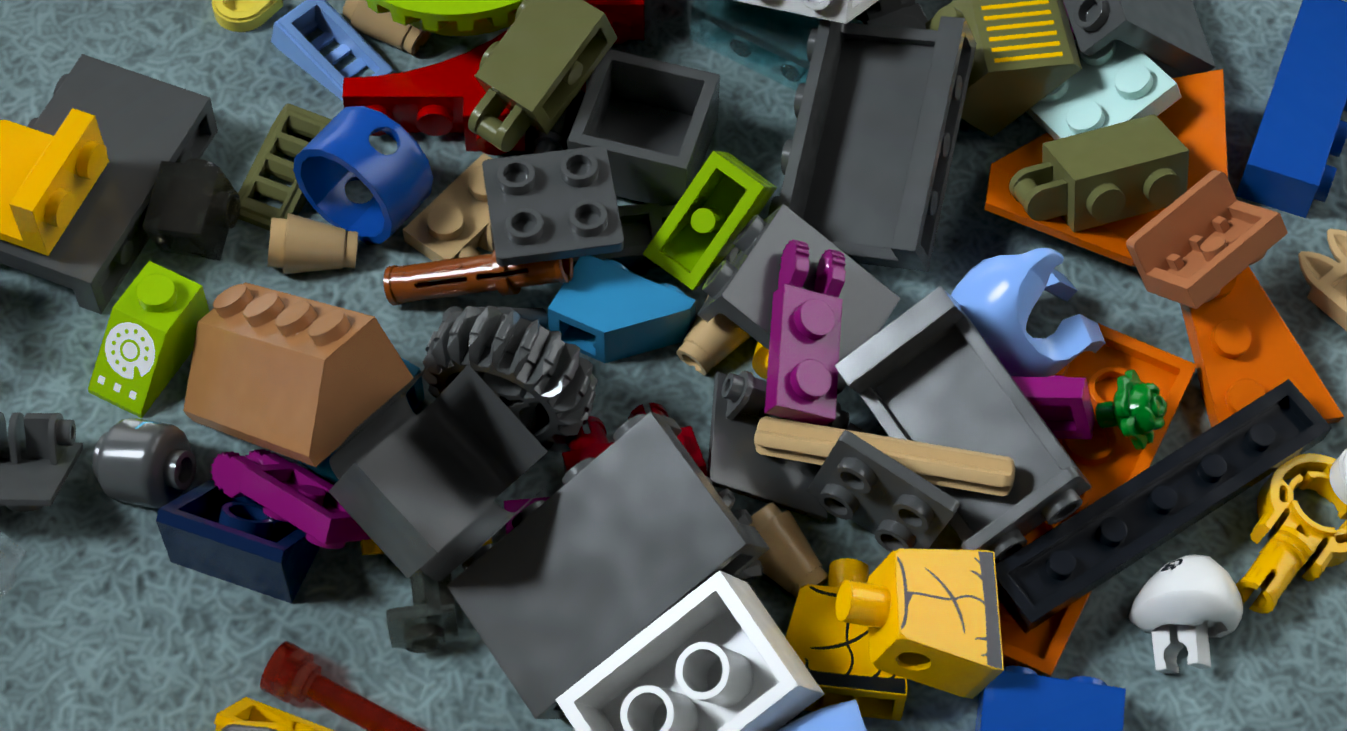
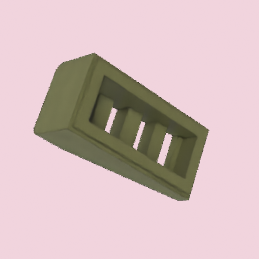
[229,104,332,231]

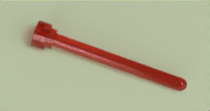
[260,641,427,731]

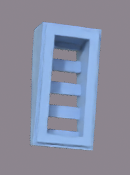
[271,0,397,101]

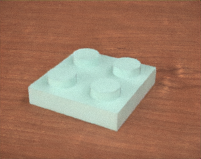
[1026,39,1182,140]

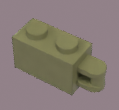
[468,0,618,152]
[1009,114,1189,232]

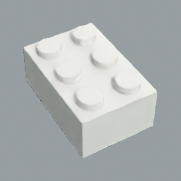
[555,570,824,731]

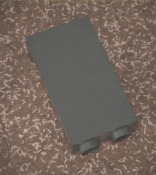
[834,286,1092,565]

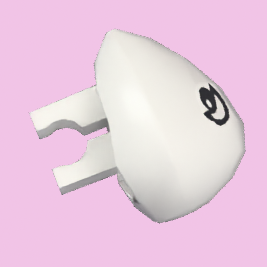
[1128,555,1243,674]

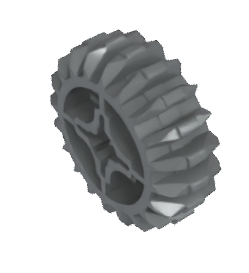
[422,306,598,448]

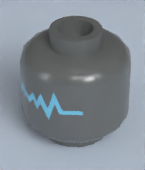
[92,418,197,508]

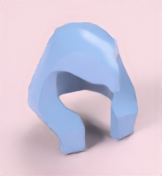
[951,248,1106,377]

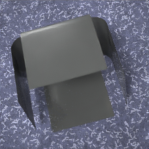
[329,362,548,581]

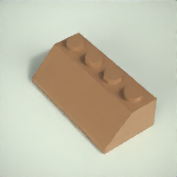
[183,282,414,467]

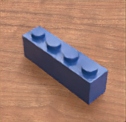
[1236,0,1347,218]

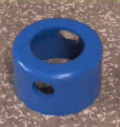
[293,106,434,244]

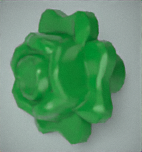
[1095,370,1167,450]

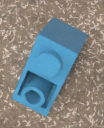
[548,255,696,363]

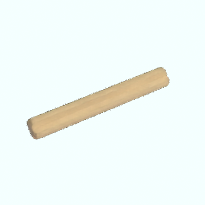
[754,416,1015,497]

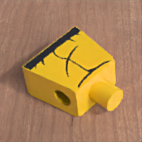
[835,548,1004,699]
[785,558,907,721]

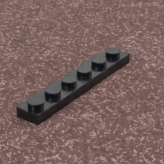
[995,379,1332,634]

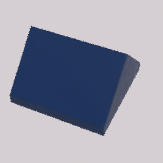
[156,479,320,604]

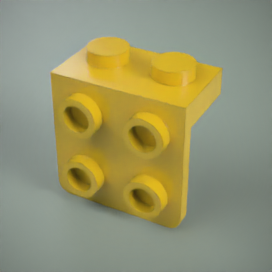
[0,108,109,256]

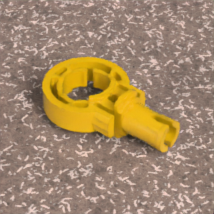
[1236,453,1347,614]

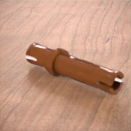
[383,249,574,306]

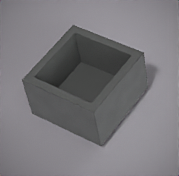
[567,49,720,206]

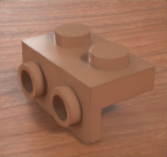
[1126,170,1288,309]

